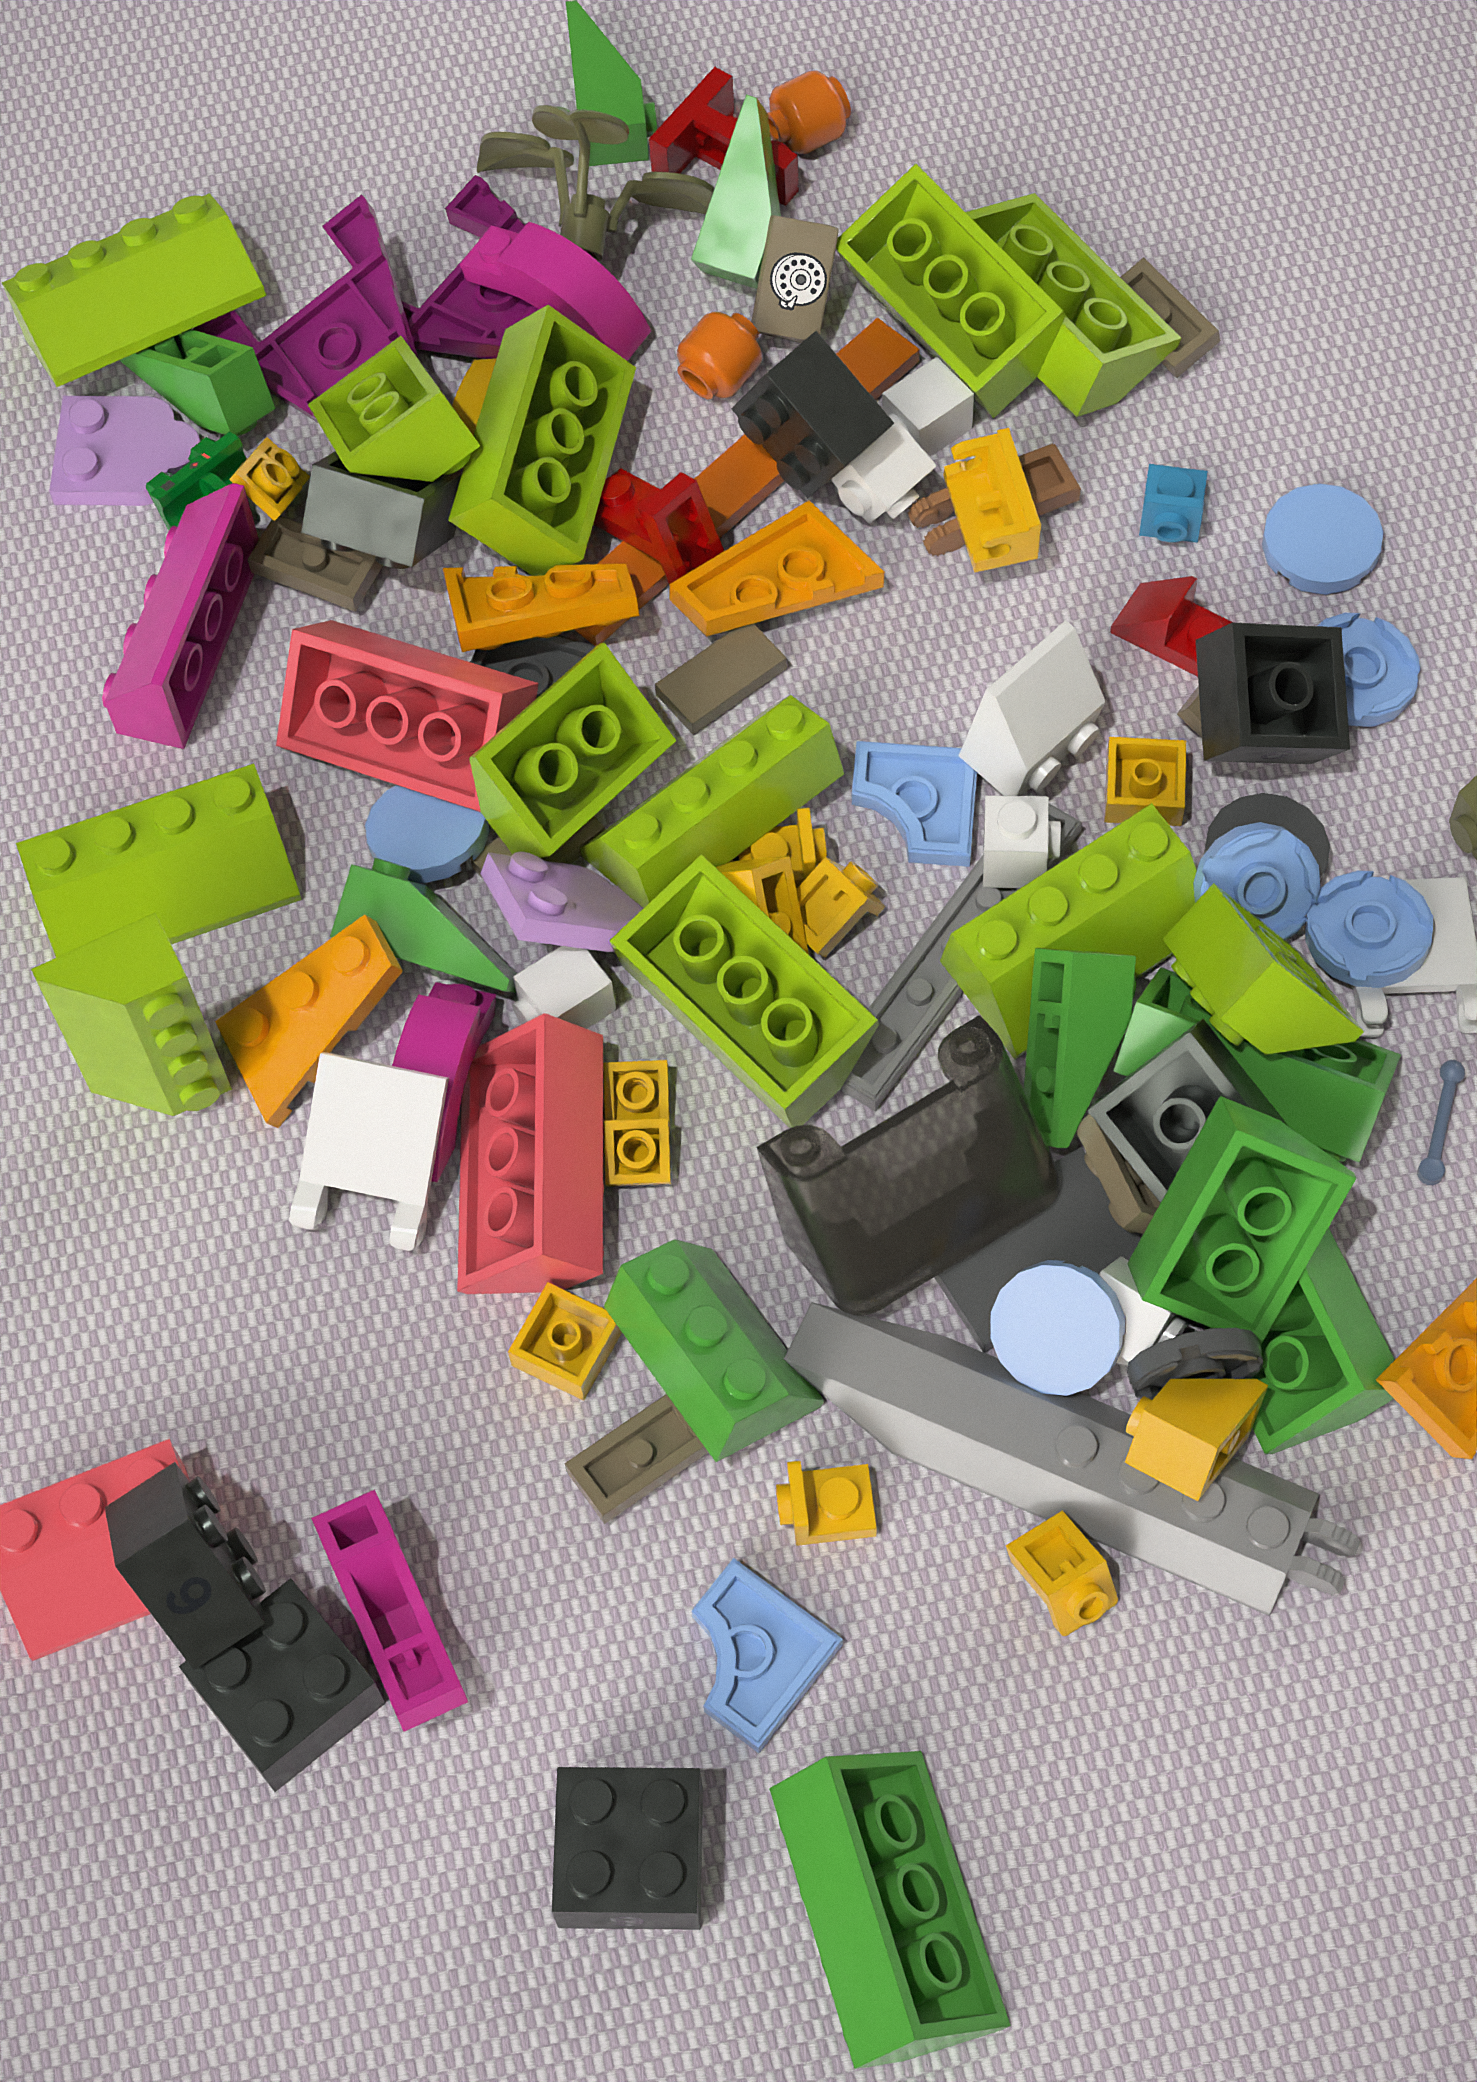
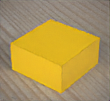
[1104,737,1186,826]
[508,1282,622,1401]

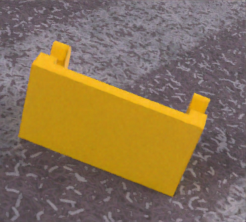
[943,428,1041,573]

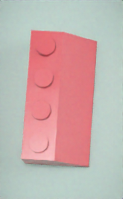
[276,620,539,812]
[457,1013,604,1294]

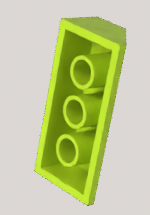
[836,164,1066,418]
[2,193,267,387]
[965,193,1182,417]
[580,695,844,908]
[16,763,302,958]
[940,803,1197,1060]
[609,854,879,1133]
[31,913,232,1116]

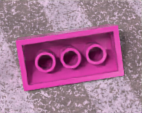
[102,483,259,749]

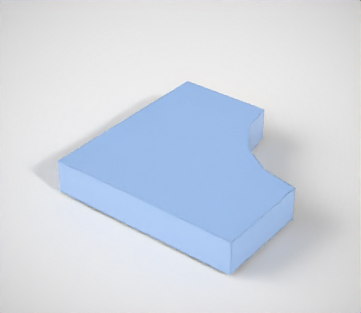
[852,741,977,867]
[692,1558,843,1753]

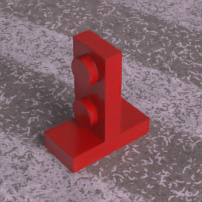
[649,66,799,206]
[593,468,724,584]

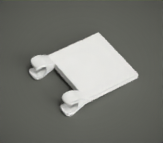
[1353,877,1477,1038]
[289,1052,449,1251]

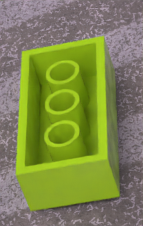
[448,305,636,576]

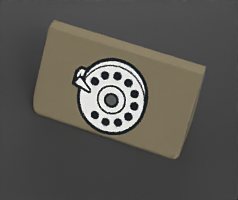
[751,215,839,343]

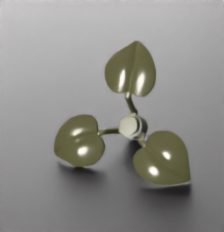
[477,105,715,261]

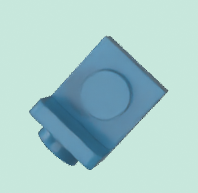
[1139,464,1208,543]

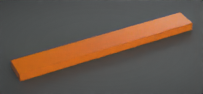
[574,317,920,646]

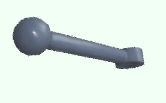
[1417,1060,1465,1186]

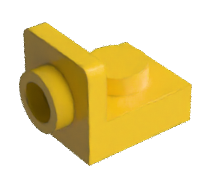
[738,808,827,889]
[796,857,886,957]
[775,1461,877,1546]
[1005,1510,1118,1636]

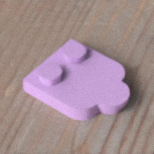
[49,396,200,506]
[480,852,643,952]

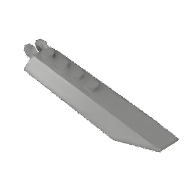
[784,1302,1360,1616]

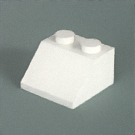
[959,620,1105,796]

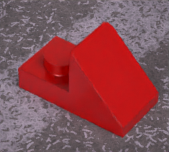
[1110,576,1232,677]

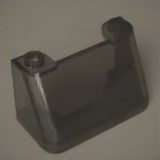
[756,1015,1059,1316]

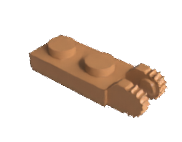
[907,443,1081,556]

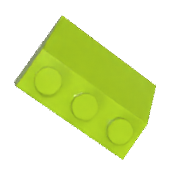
[308,336,480,482]
[469,642,676,858]
[1163,883,1364,1055]

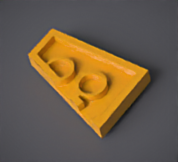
[669,500,885,637]
[443,564,640,652]
[215,914,403,1128]
[1376,1278,1477,1459]

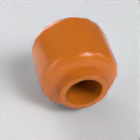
[768,70,851,154]
[677,312,762,399]

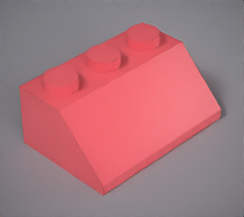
[0,1439,190,1661]

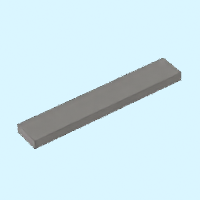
[840,792,1082,1112]

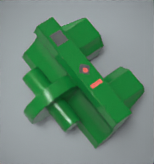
[146,431,247,531]

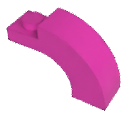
[459,221,651,361]
[392,982,496,1182]
[311,1489,468,1732]

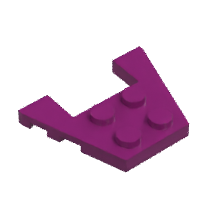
[401,175,539,359]
[192,194,418,423]

